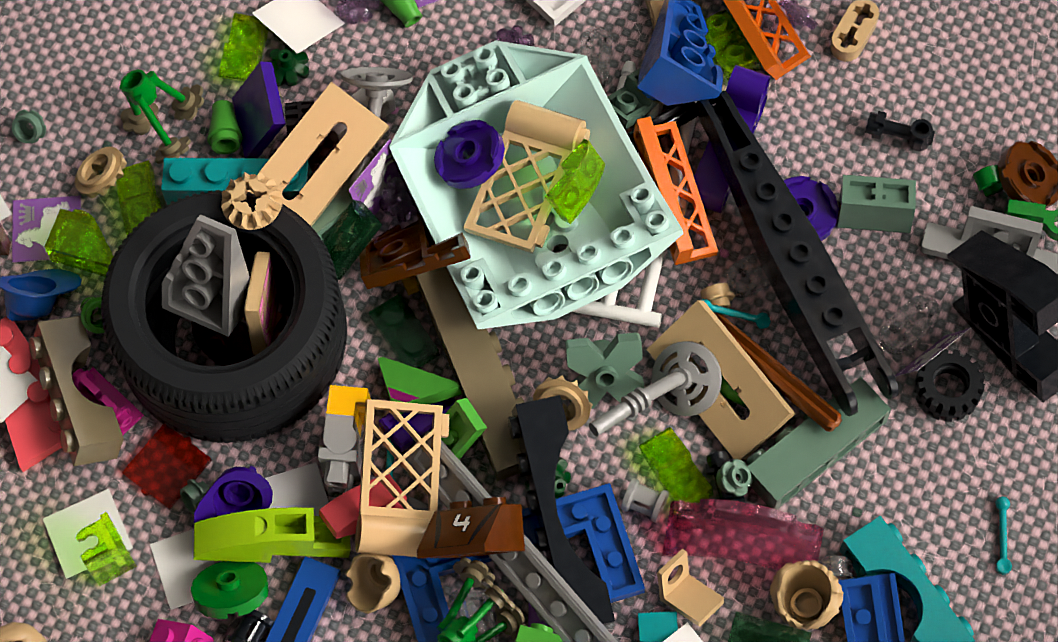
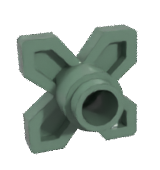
[565,332,644,409]

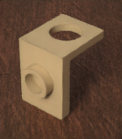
[657,549,724,627]

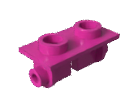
[72,367,144,435]

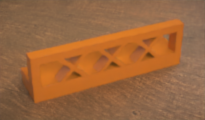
[723,0,811,80]
[633,116,718,265]

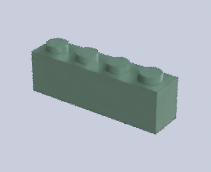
[746,377,891,512]

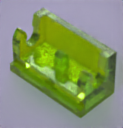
[76,512,137,586]

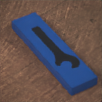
[265,556,341,642]

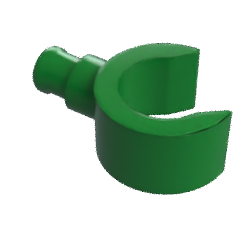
[973,165,1003,197]

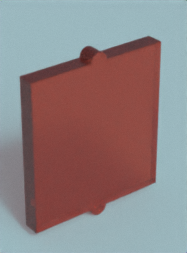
[122,424,212,510]

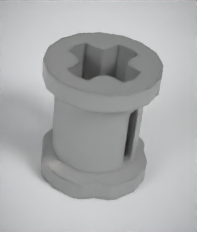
[621,478,669,524]

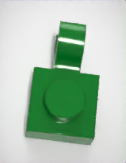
[1004,199,1058,241]

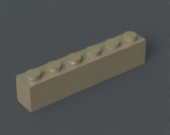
[416,266,525,482]

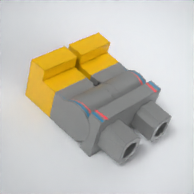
[318,385,371,497]

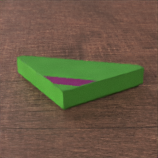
[377,357,462,414]

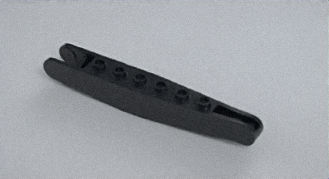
[696,91,899,417]

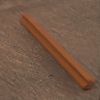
[713,312,842,432]

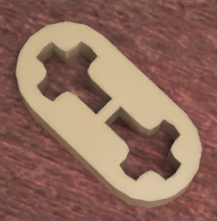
[830,0,879,62]

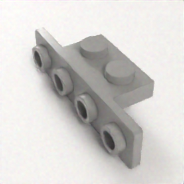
[920,206,1058,274]

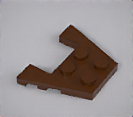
[359,212,471,290]

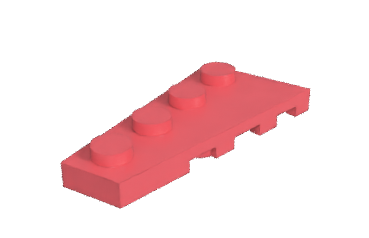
[0,316,62,472]

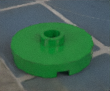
[190,561,269,619]

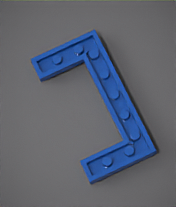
[392,483,645,642]

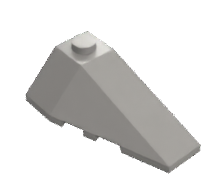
[162,214,250,337]

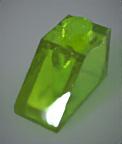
[44,208,114,277]

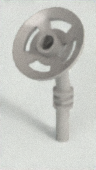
[341,67,413,195]
[589,341,722,437]

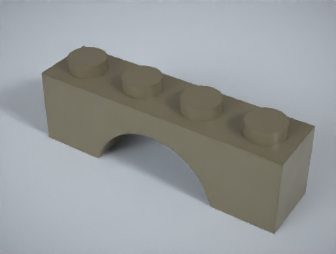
[29,316,124,466]

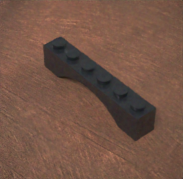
[508,395,615,626]

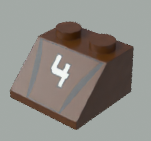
[417,497,525,559]

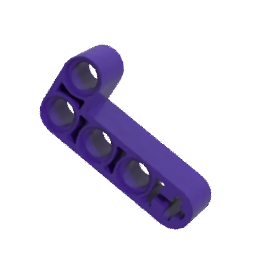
[688,65,770,214]

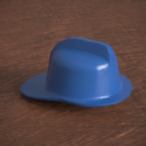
[0,269,82,321]

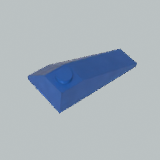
[637,0,724,106]

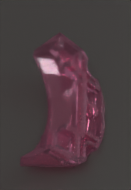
[662,499,824,570]

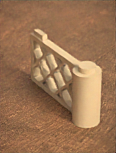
[463,100,590,253]
[355,399,450,557]

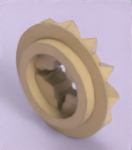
[75,147,127,199]
[221,172,282,230]
[533,375,593,431]

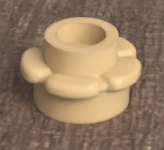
[700,283,735,308]

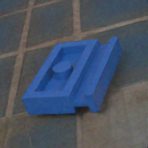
[838,572,905,642]

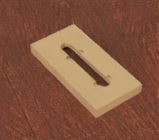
[247,82,389,227]
[646,300,796,462]

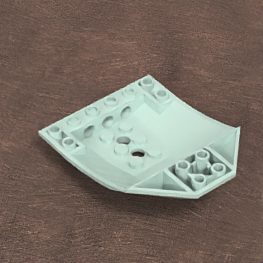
[389,40,684,329]

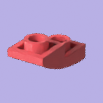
[319,474,407,539]

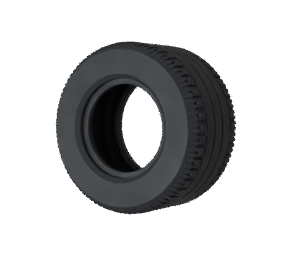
[101,190,347,443]

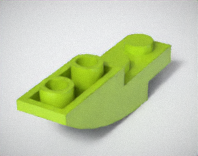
[193,507,351,563]

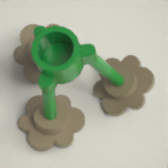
[119,69,204,164]
[437,557,526,642]

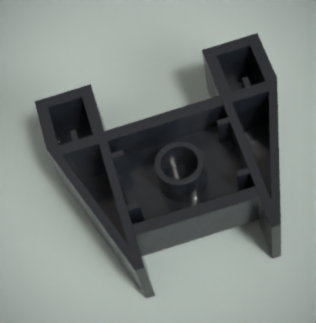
[947,230,1058,403]

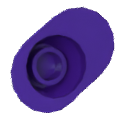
[194,465,273,523]

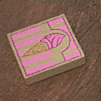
[244,252,279,355]

